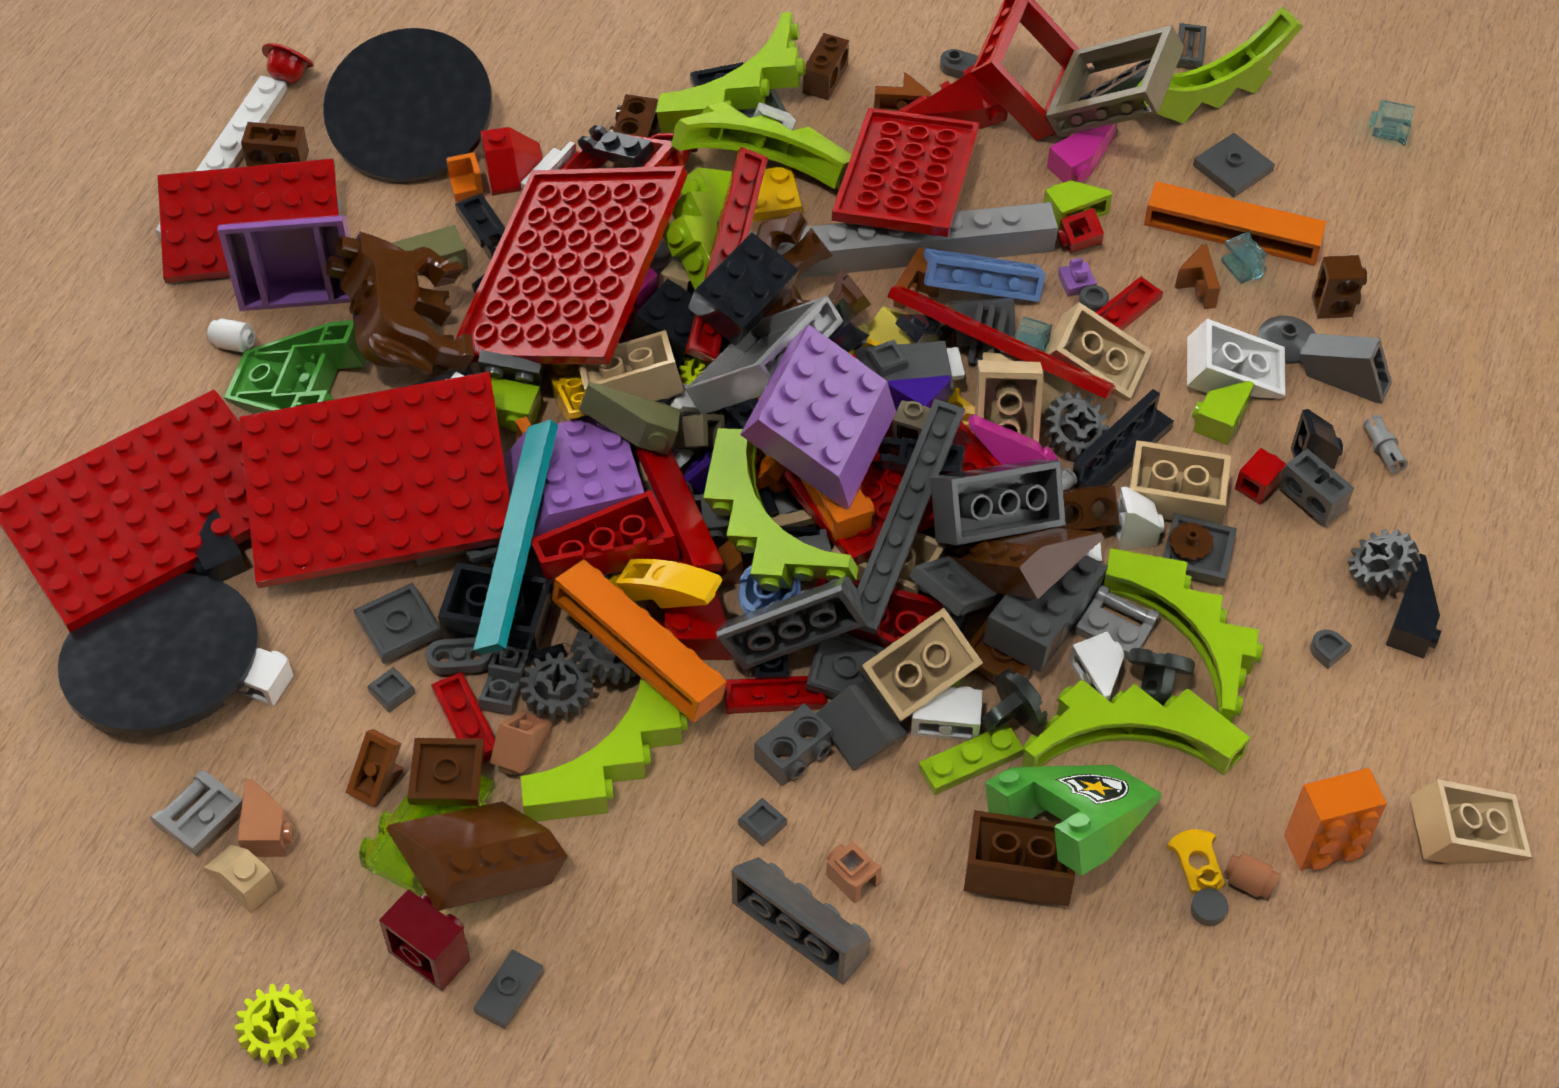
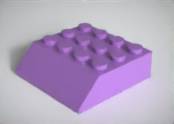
[218,215,351,311]
[740,325,896,509]
[504,416,644,548]

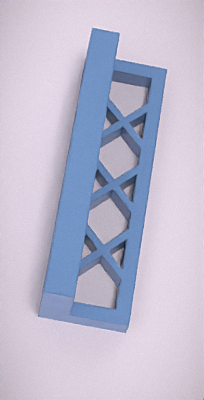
[923,248,1046,302]

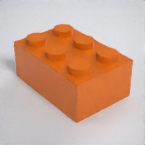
[1284,768,1387,871]

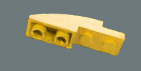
[545,364,588,421]
[609,559,723,608]

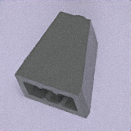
[1299,333,1392,403]

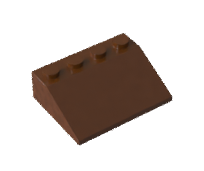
[943,527,1104,599]
[386,801,568,911]

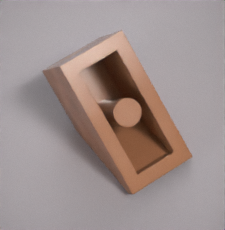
[490,710,553,774]
[237,779,293,857]

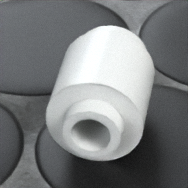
[207,318,256,353]

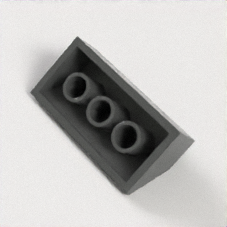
[716,576,867,670]
[731,857,871,985]

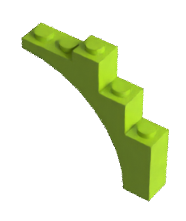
[1137,6,1303,124]
[656,12,806,133]
[671,102,852,189]
[663,167,732,289]
[703,428,859,591]
[1103,548,1263,723]
[520,678,688,822]
[1022,679,1250,776]

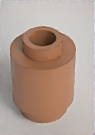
[1224,851,1280,899]

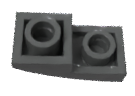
[479,646,529,715]

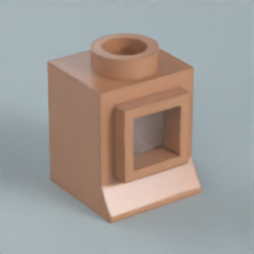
[826,841,882,903]

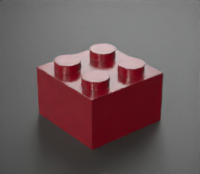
[379,889,470,991]

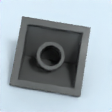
[948,297,1016,350]
[816,680,907,771]

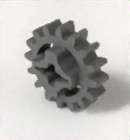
[1042,392,1109,460]
[1347,529,1421,592]
[570,628,637,685]
[520,652,593,722]

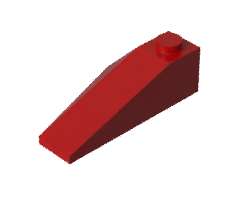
[898,65,1008,129]

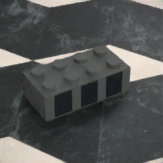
[930,459,1066,545]
[983,555,1108,672]

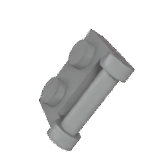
[1075,585,1161,660]
[150,770,243,855]

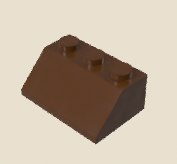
[963,810,1075,906]

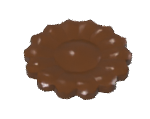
[1169,522,1214,561]

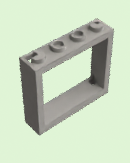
[685,295,844,414]

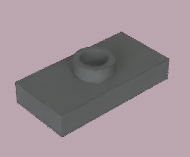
[474,949,544,1029]

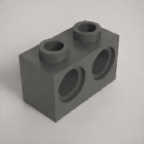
[1279,449,1354,526]
[754,704,832,786]

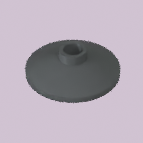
[1257,315,1316,364]

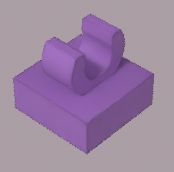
[1058,258,1097,297]

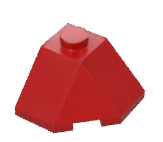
[481,127,543,196]

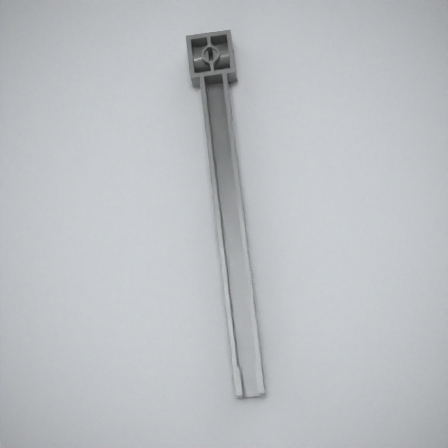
[645,202,1058,303]

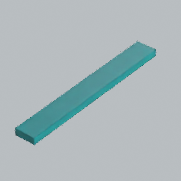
[473,420,558,655]

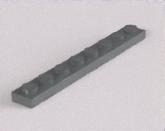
[857,399,965,635]

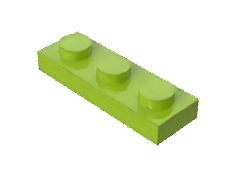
[918,723,1024,795]

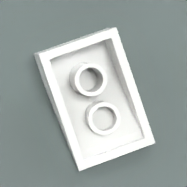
[1187,319,1285,399]

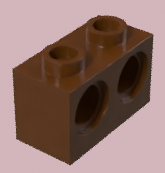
[803,33,849,100]
[610,94,659,138]
[241,122,309,166]
[1312,255,1367,319]
[1053,484,1119,532]

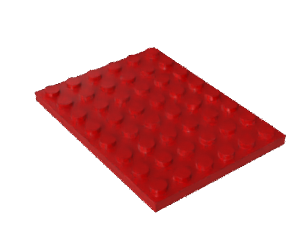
[455,166,688,365]
[239,372,510,588]
[0,389,251,633]

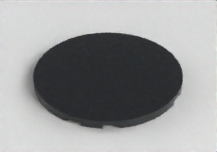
[323,28,493,183]
[58,573,260,737]

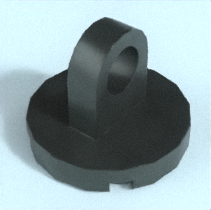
[1128,648,1195,706]
[981,668,1048,732]

